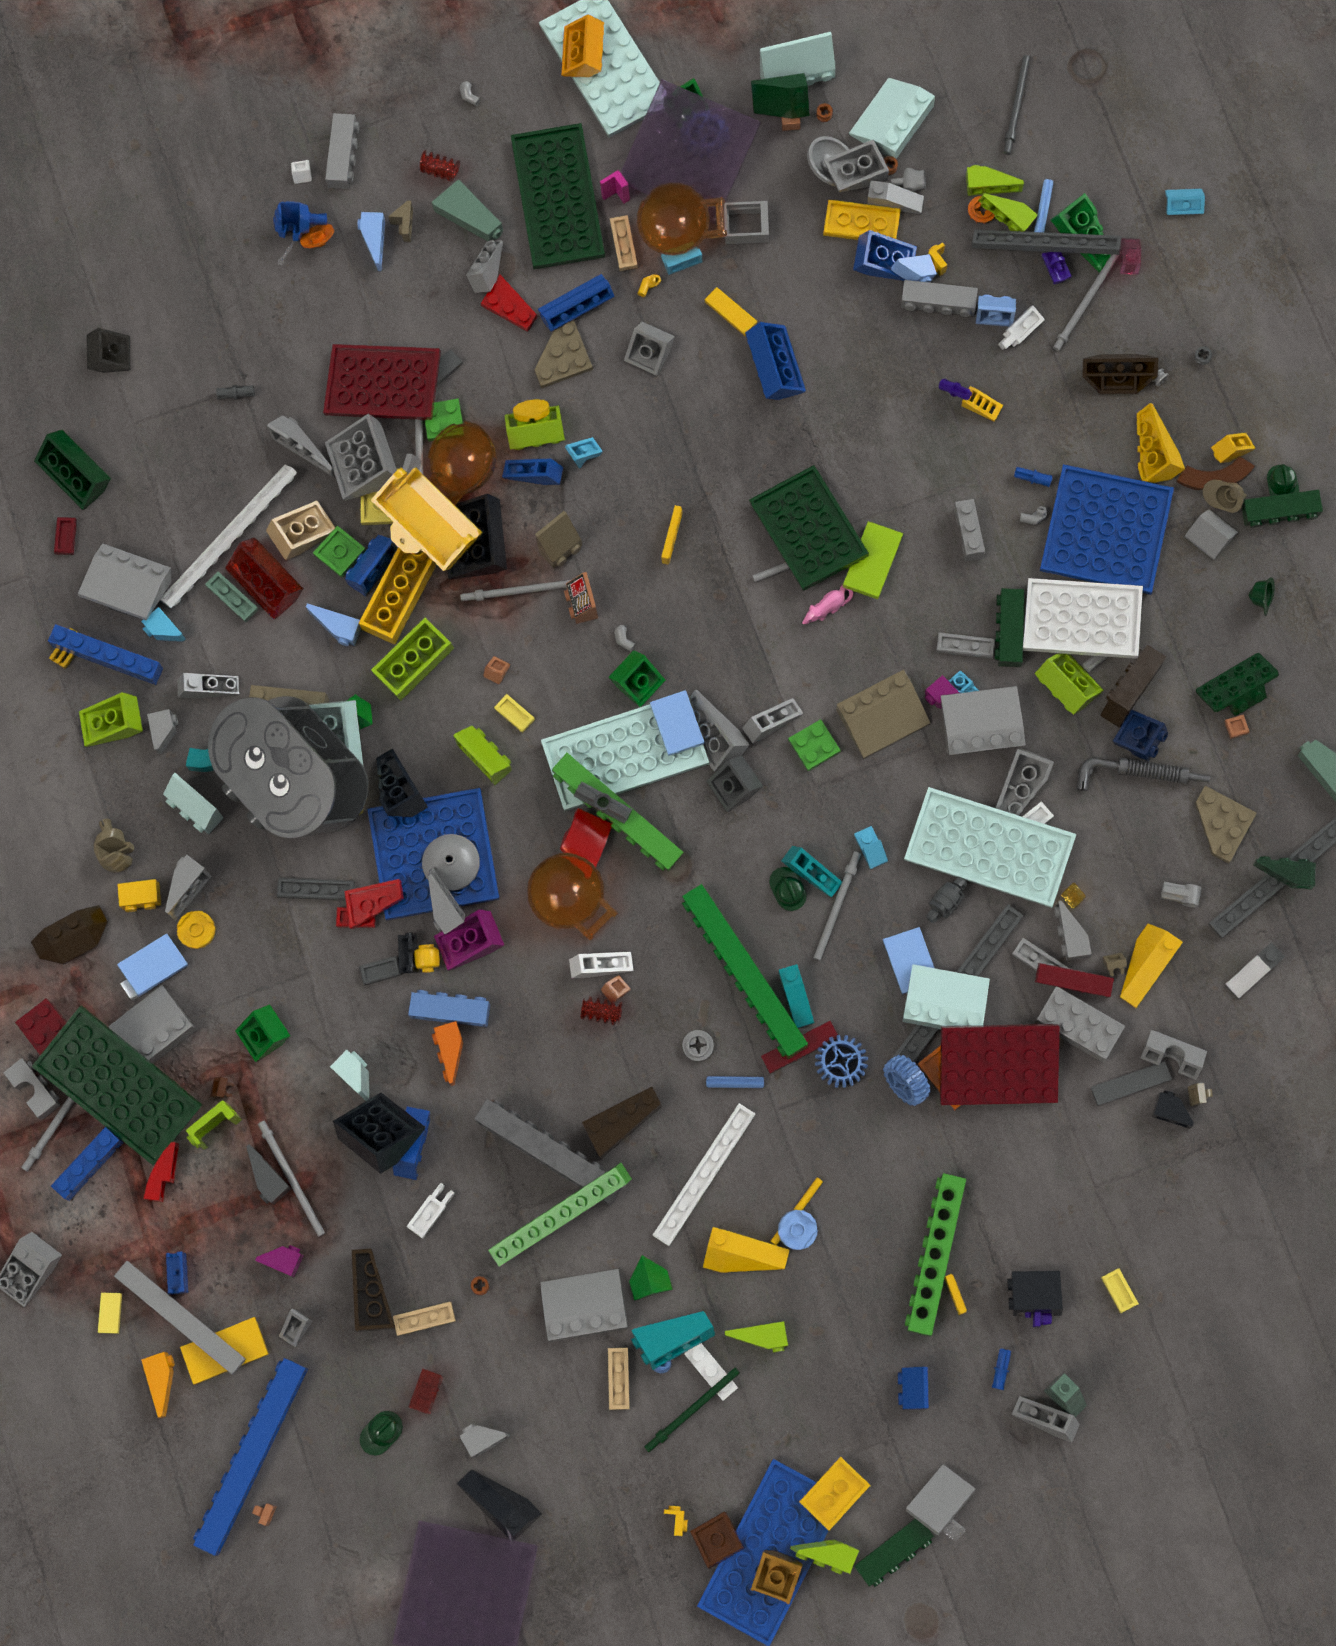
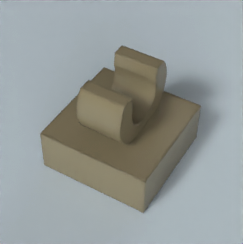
[1103,953,1127,976]
[1188,1083,1213,1106]

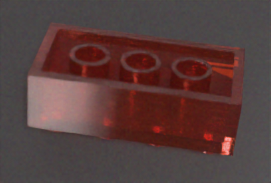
[225,537,304,619]

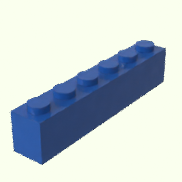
[48,624,163,685]

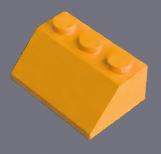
[561,14,604,77]

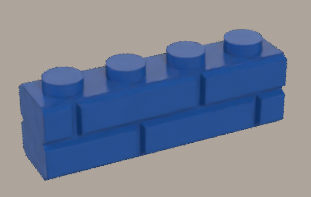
[538,274,614,332]
[51,1127,124,1201]

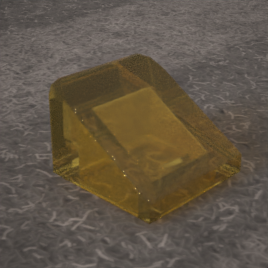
[1061,882,1086,909]

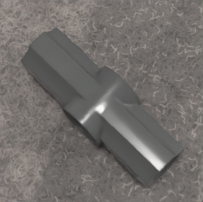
[574,782,633,824]

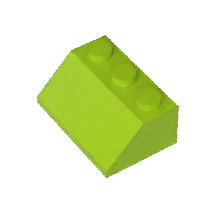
[505,405,565,450]
[1035,653,1104,715]
[453,726,512,785]

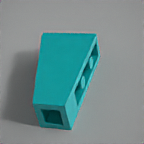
[631,1311,715,1370]

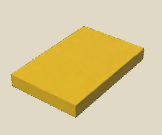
[799,1457,871,1531]

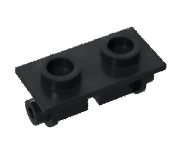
[398,933,418,973]

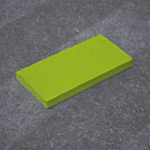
[843,521,903,599]

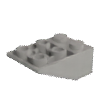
[0,1232,62,1307]

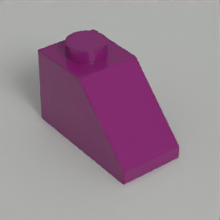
[925,675,959,709]
[255,1245,304,1277]

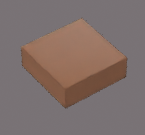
[1224,714,1250,739]

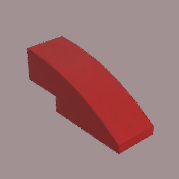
[144,1142,179,1202]

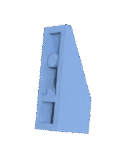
[358,212,385,271]
[306,603,361,646]

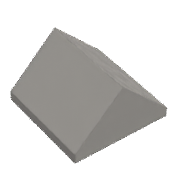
[1184,509,1238,560]

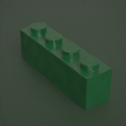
[1242,490,1323,528]
[995,588,1024,667]
[854,1519,934,1587]

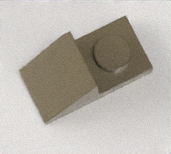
[388,200,413,242]

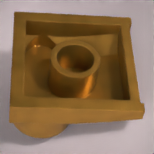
[751,1550,803,1604]

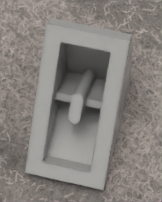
[279,1309,313,1347]

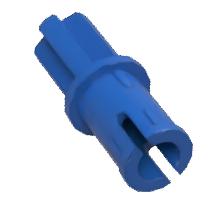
[1014,467,1052,487]
[992,1349,1011,1390]

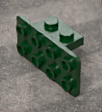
[1196,653,1279,716]

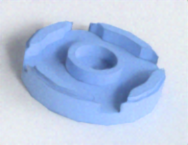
[778,1210,818,1250]

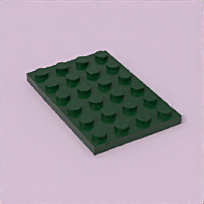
[749,465,869,591]

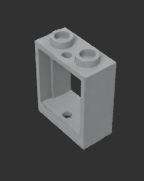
[720,201,769,244]

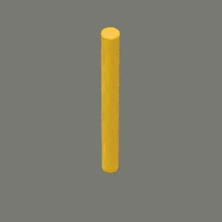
[770,1177,823,1246]

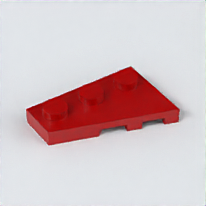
[481,275,537,332]
[344,879,404,930]

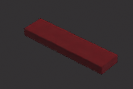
[1035,963,1114,997]
[761,1021,838,1074]

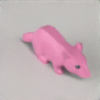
[802,585,853,624]

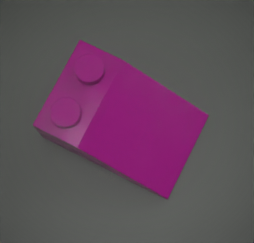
[434,910,504,971]

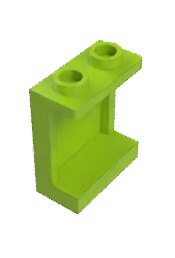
[186,1100,242,1150]

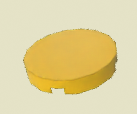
[513,399,550,422]
[177,911,216,949]

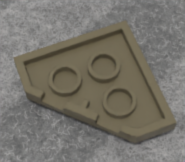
[535,319,593,389]
[1195,786,1257,864]

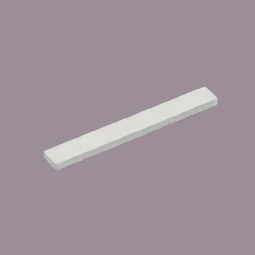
[653,1103,756,1246]

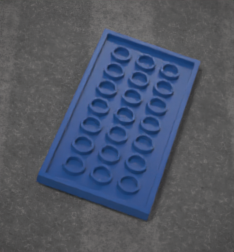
[697,1459,828,1646]

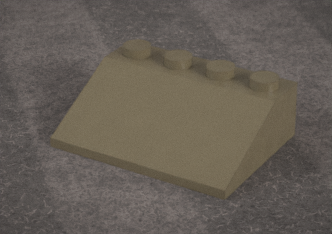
[836,670,930,759]

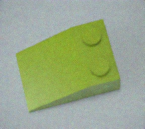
[79,692,143,747]

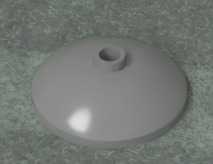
[807,136,849,186]
[422,834,480,891]

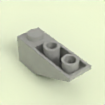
[466,240,503,293]
[177,673,239,698]
[1054,900,1091,961]

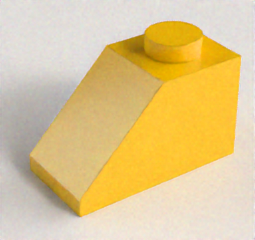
[1211,433,1255,463]

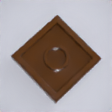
[690,1511,744,1569]

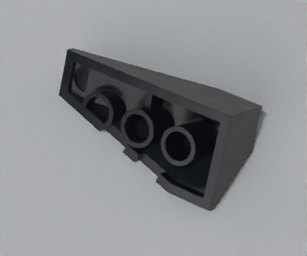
[376,748,428,817]
[457,1470,542,1542]

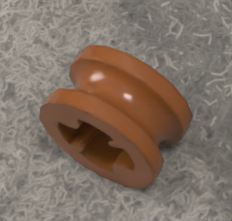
[816,103,833,122]
[884,156,898,175]
[471,1276,489,1296]

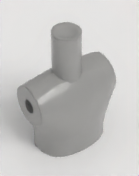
[891,168,926,192]

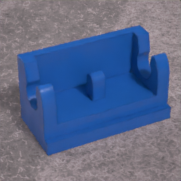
[166,1252,188,1295]

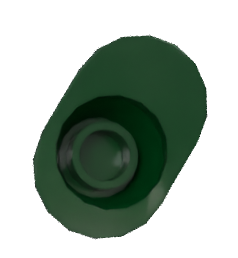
[1267,464,1299,496]
[1248,577,1275,616]
[769,867,807,911]
[359,1411,403,1456]

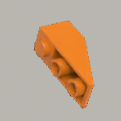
[432,1021,463,1086]

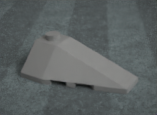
[267,415,335,477]
[689,690,749,772]
[995,747,1054,816]

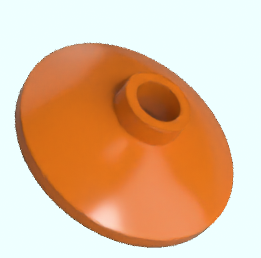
[300,224,334,248]

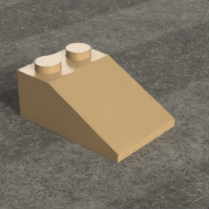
[266,501,335,560]

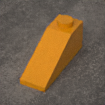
[141,1352,175,1418]

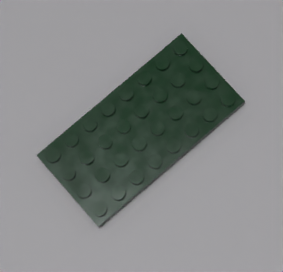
[511,123,605,270]
[32,1005,203,1165]

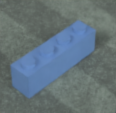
[408,990,490,1027]

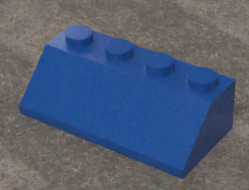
[745,322,806,400]

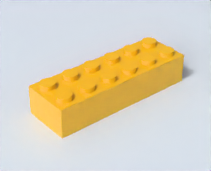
[359,547,437,645]

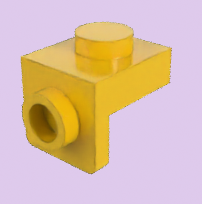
[928,243,947,276]
[664,1506,688,1536]

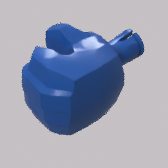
[273,201,327,241]

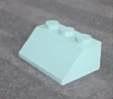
[163,773,224,835]
[330,1050,369,1101]

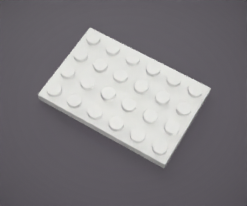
[1023,578,1143,659]

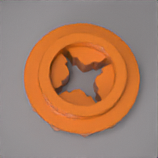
[968,196,995,224]

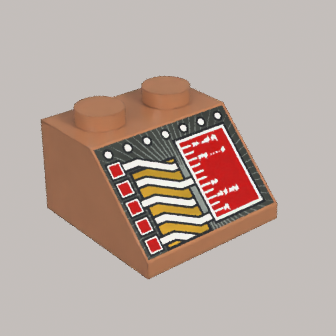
[564,572,598,624]

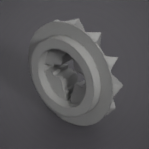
[682,1030,714,1062]

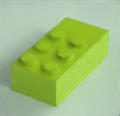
[371,618,454,701]

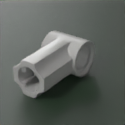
[1161,882,1202,908]

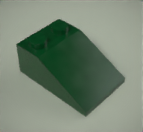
[751,73,810,119]

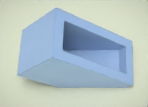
[891,254,937,283]

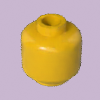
[414,944,440,973]

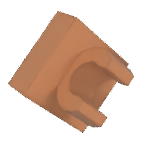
[252,1503,277,1526]

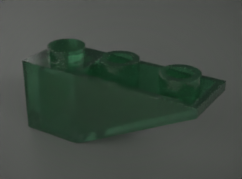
[1253,856,1316,890]

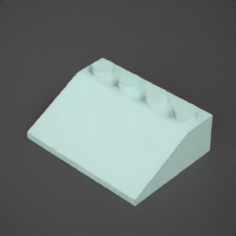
[760,32,835,86]
[849,78,935,159]
[309,700,363,765]
[902,964,990,1029]

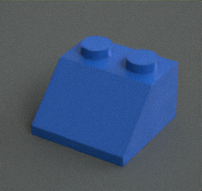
[898,1367,929,1410]

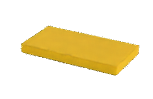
[823,200,901,240]
[180,1317,269,1385]

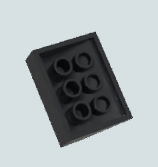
[447,494,507,580]
[333,1093,425,1174]

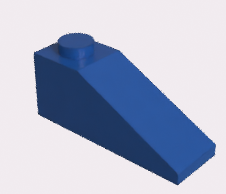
[502,459,563,485]

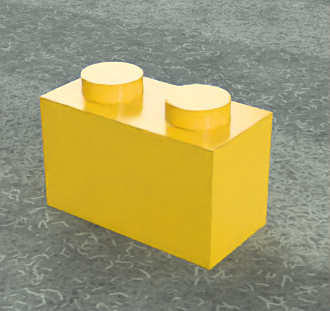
[117,879,161,912]

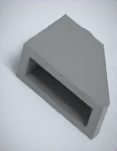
[147,709,178,755]

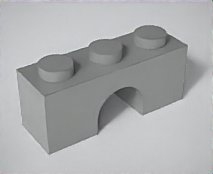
[954,499,985,562]
[1141,1030,1207,1080]
[3,1058,61,1120]

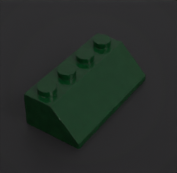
[34,430,111,510]

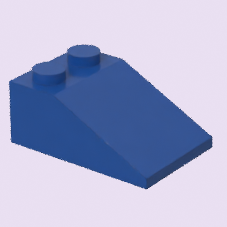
[853,230,917,281]

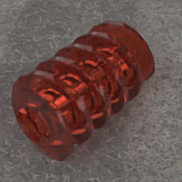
[419,150,460,182]
[580,996,623,1025]

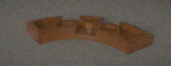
[1176,456,1255,490]

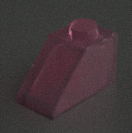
[1120,238,1141,275]

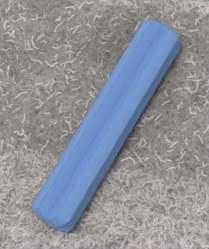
[706,1076,764,1088]

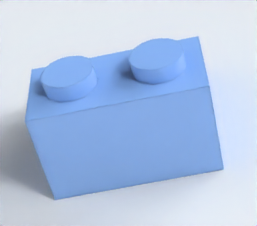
[976,295,1016,327]

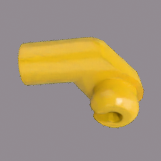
[637,274,661,297]

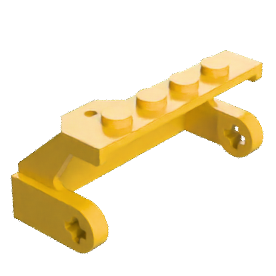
[371,468,483,571]

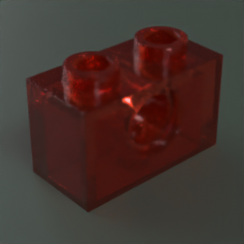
[408,1368,444,1415]

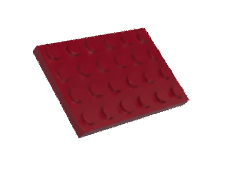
[323,344,441,420]
[940,1024,1060,1105]

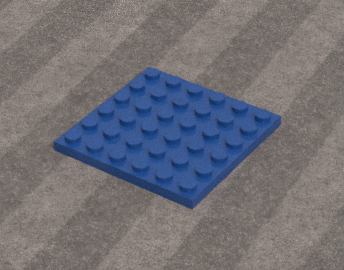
[1040,464,1174,595]
[367,788,500,921]

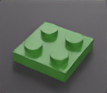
[425,399,465,441]
[313,526,366,578]
[788,719,841,771]

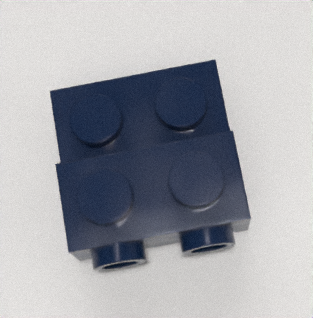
[1113,710,1168,762]

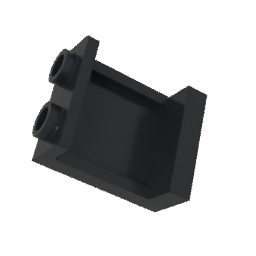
[1007,1271,1063,1316]

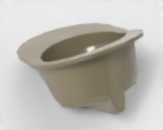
[1203,480,1247,513]

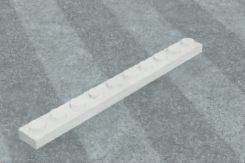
[160,465,297,608]

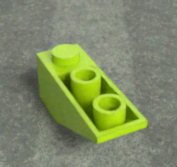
[978,193,1037,232]
[790,1540,859,1575]

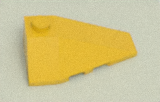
[1137,403,1185,483]
[1120,924,1183,1008]
[703,1227,790,1273]

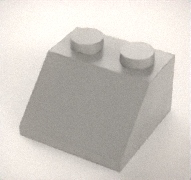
[624,322,675,376]
[460,1424,510,1458]

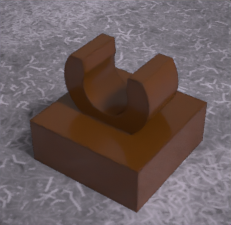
[210,1077,234,1098]

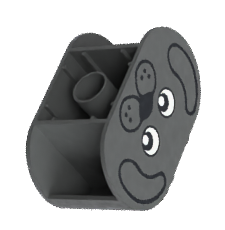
[208,696,368,838]

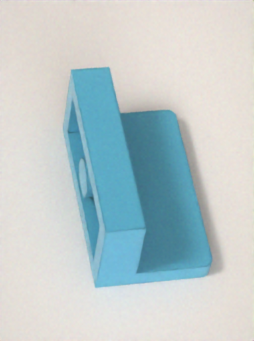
[1165,189,1205,215]
[661,242,702,275]

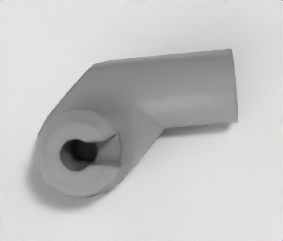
[459,81,480,106]
[1019,506,1047,525]
[614,625,635,652]

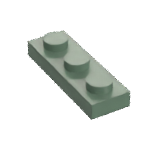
[205,572,259,623]

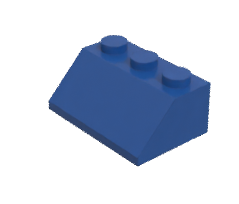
[345,535,397,596]

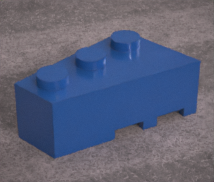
[393,1107,430,1180]

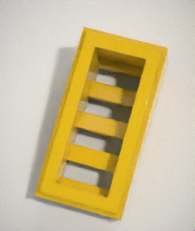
[961,386,1003,422]

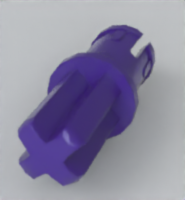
[939,378,972,400]

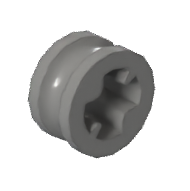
[1152,368,1169,387]

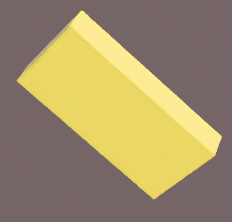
[494,694,535,733]
[1101,1268,1139,1314]
[98,1293,122,1334]

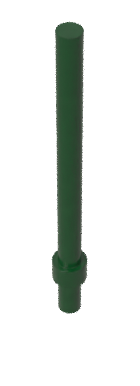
[644,1367,740,1452]

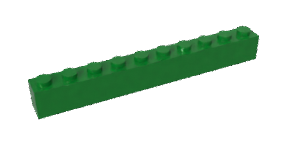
[681,884,808,1059]

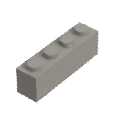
[325,113,360,189]
[901,280,978,317]

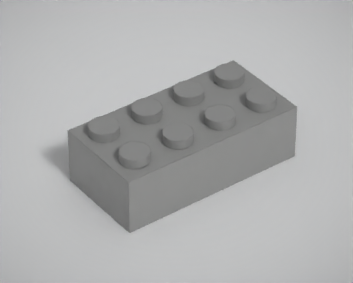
[1035,986,1125,1063]

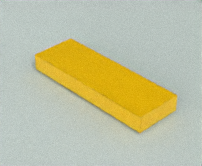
[704,287,757,336]
[661,505,683,564]

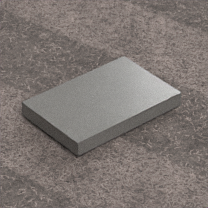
[906,1465,976,1536]

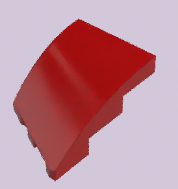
[560,808,612,879]

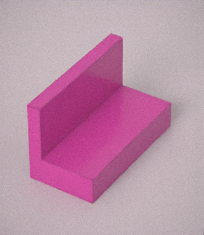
[600,170,630,204]

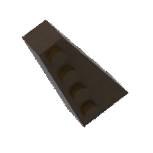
[582,1087,662,1160]

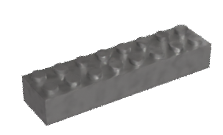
[474,1099,622,1206]

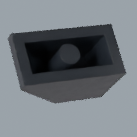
[1152,1091,1194,1129]

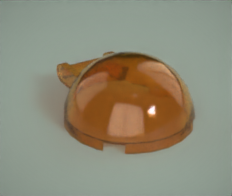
[637,182,727,256]
[427,421,497,505]
[527,853,618,941]

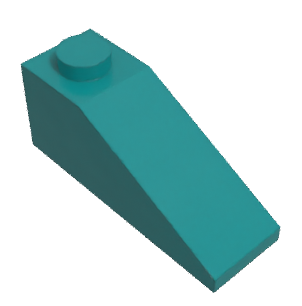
[781,846,842,897]
[778,964,815,1028]

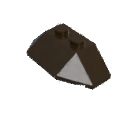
[1082,354,1158,394]
[31,905,108,965]

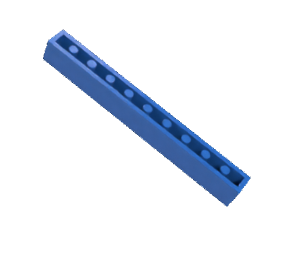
[193,1358,308,1556]

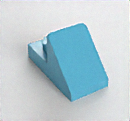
[565,437,603,468]
[854,826,888,869]

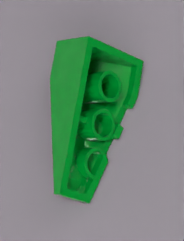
[1050,193,1115,273]

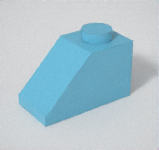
[141,607,185,642]

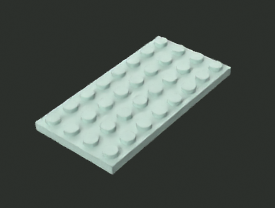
[539,0,667,138]
[541,704,709,812]
[904,787,1076,908]

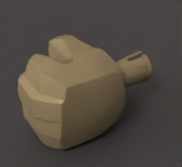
[94,819,134,873]

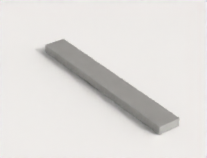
[114,1261,246,1375]

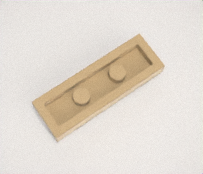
[610,215,638,271]
[393,1302,456,1336]
[608,1348,630,1410]

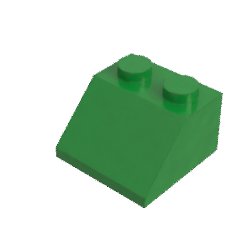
[608,650,665,707]
[235,1004,290,1062]

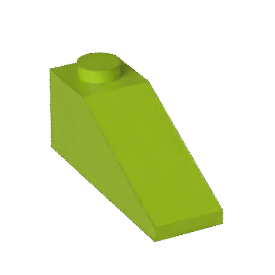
[966,165,1024,196]
[725,1321,788,1353]

